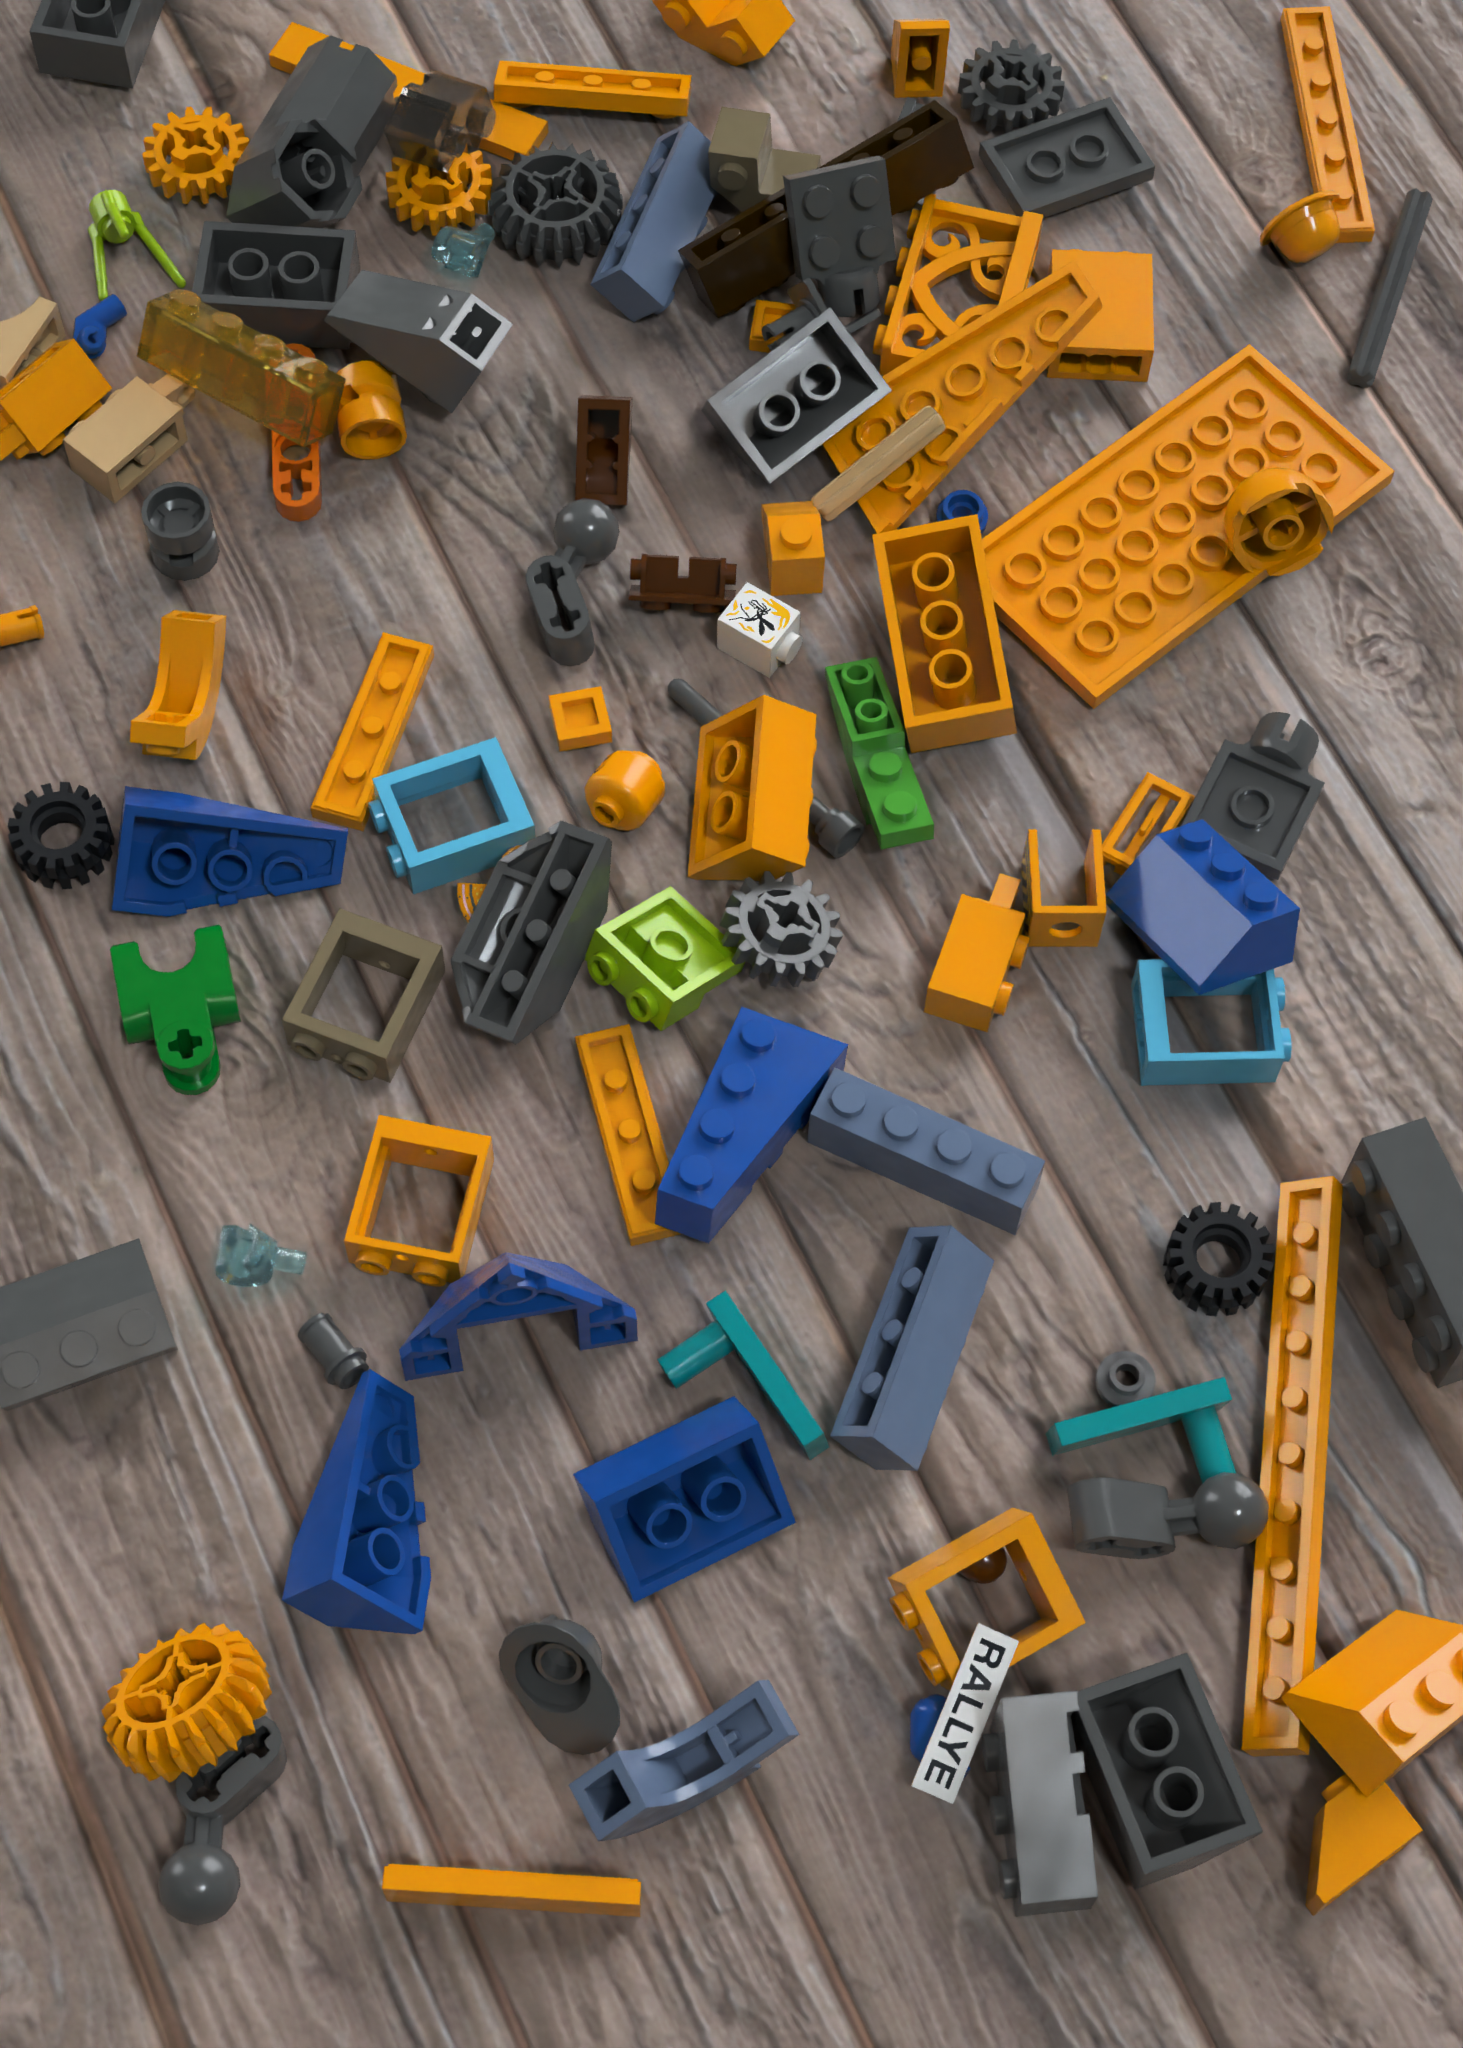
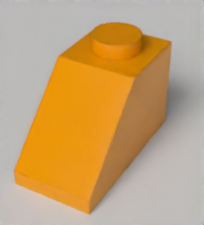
[891,19,950,98]
[761,501,825,596]
[1305,1773,1423,1916]

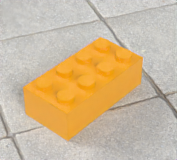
[872,514,1017,753]

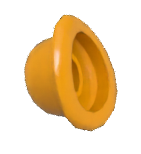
[1260,190,1340,263]

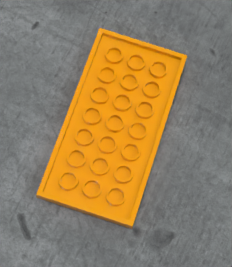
[982,344,1395,709]

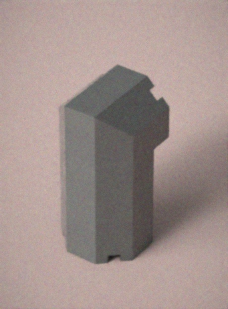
[226,36,399,228]

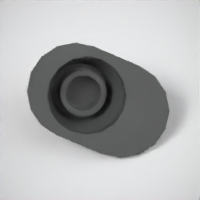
[499,1615,620,1755]

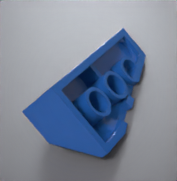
[112,786,348,917]
[282,1369,431,1634]

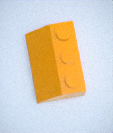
[687,695,817,881]
[1281,1609,1463,1797]

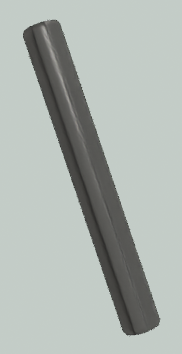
[1347,188,1433,388]

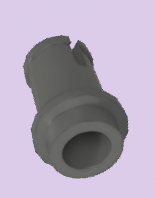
[298,1313,369,1389]

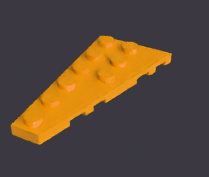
[822,260,1103,534]

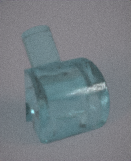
[431,223,495,278]
[215,1224,307,1287]

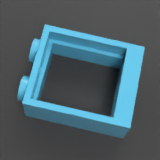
[368,737,536,895]
[1131,959,1292,1086]

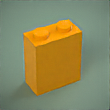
[1047,249,1154,382]

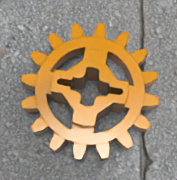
[142,106,249,204]
[385,136,493,236]

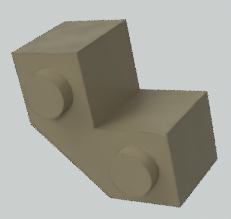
[708,107,821,212]

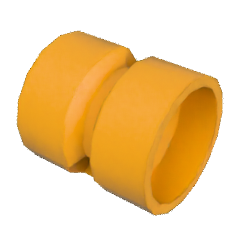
[332,360,407,460]

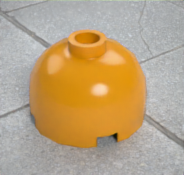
[1224,468,1335,576]

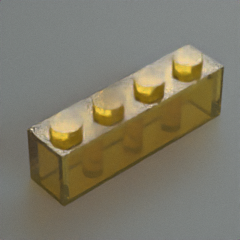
[137,289,346,447]

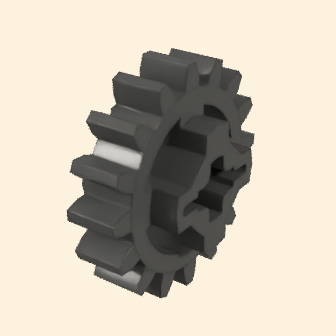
[958,39,1065,134]
[720,871,843,987]

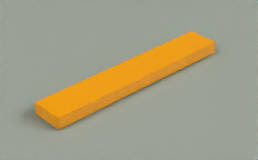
[1280,6,1375,243]
[269,22,549,161]

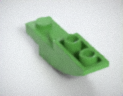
[825,657,934,850]

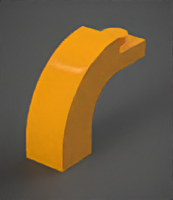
[130,610,227,760]

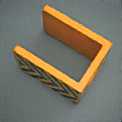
[1021,829,1107,947]

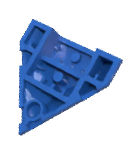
[399,1252,638,1381]

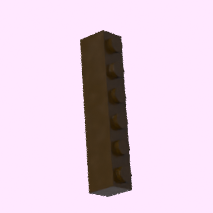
[678,100,974,318]

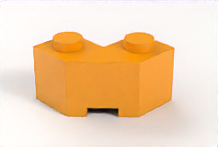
[652,0,795,66]

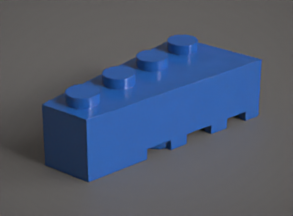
[655,1007,848,1244]

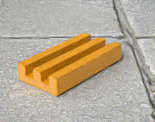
[1102,772,1196,875]

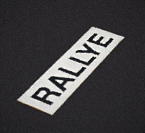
[911,1623,1019,1804]

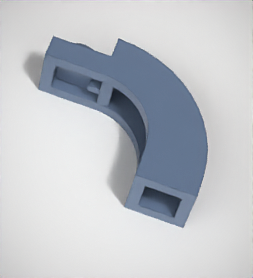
[569,1680,800,1841]

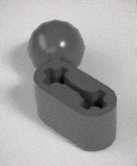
[526,498,620,666]
[1067,1472,1269,1559]
[158,1716,287,1926]

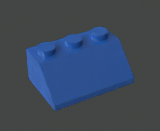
[1106,819,1300,995]
[573,1396,796,1603]

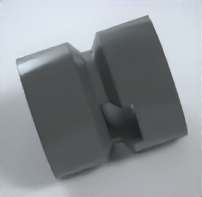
[141,482,220,581]

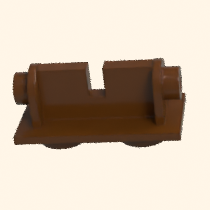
[628,554,737,613]

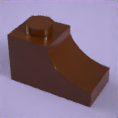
[575,395,633,506]

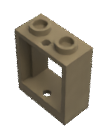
[282,908,445,1083]

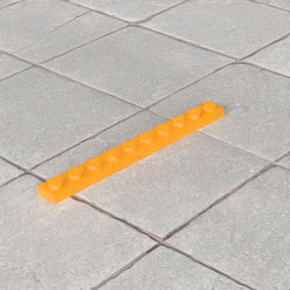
[1241,1176,1343,1757]

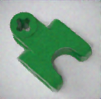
[110,925,241,1095]

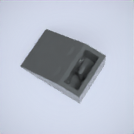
[323,270,513,413]

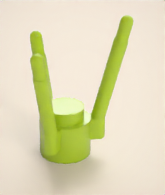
[87,190,186,301]

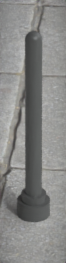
[668,678,865,858]

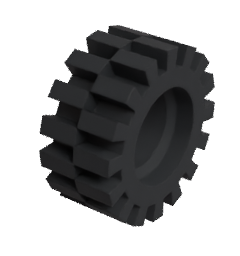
[8,782,114,890]
[1163,1202,1275,1317]

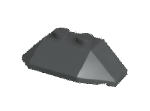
[451,821,612,1045]

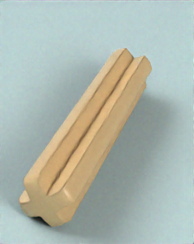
[811,406,946,521]

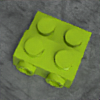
[584,886,746,1031]

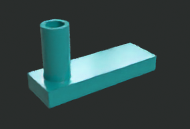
[657,1290,829,1460]
[1045,1377,1236,1484]

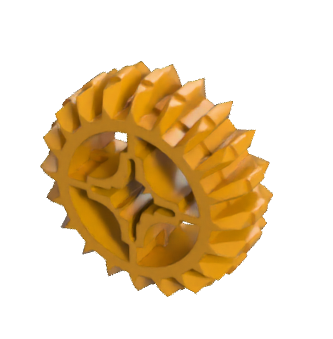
[101,1623,272,1783]

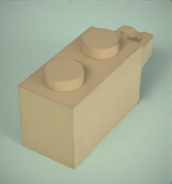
[63,367,195,504]

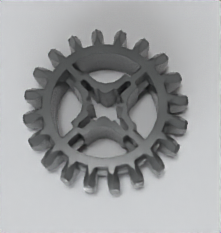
[489,141,623,269]

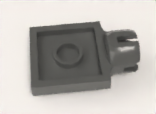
[783,156,896,317]
[1181,712,1325,880]

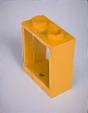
[344,1115,494,1287]
[888,1507,1086,1690]

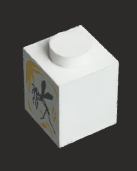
[717,582,803,678]

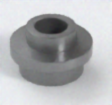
[1095,1351,1156,1407]

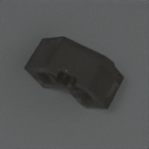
[384,69,496,173]

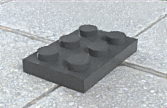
[979,97,1155,218]

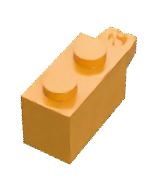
[0,338,112,461]
[924,873,1031,1032]

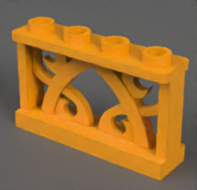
[873,193,1043,375]

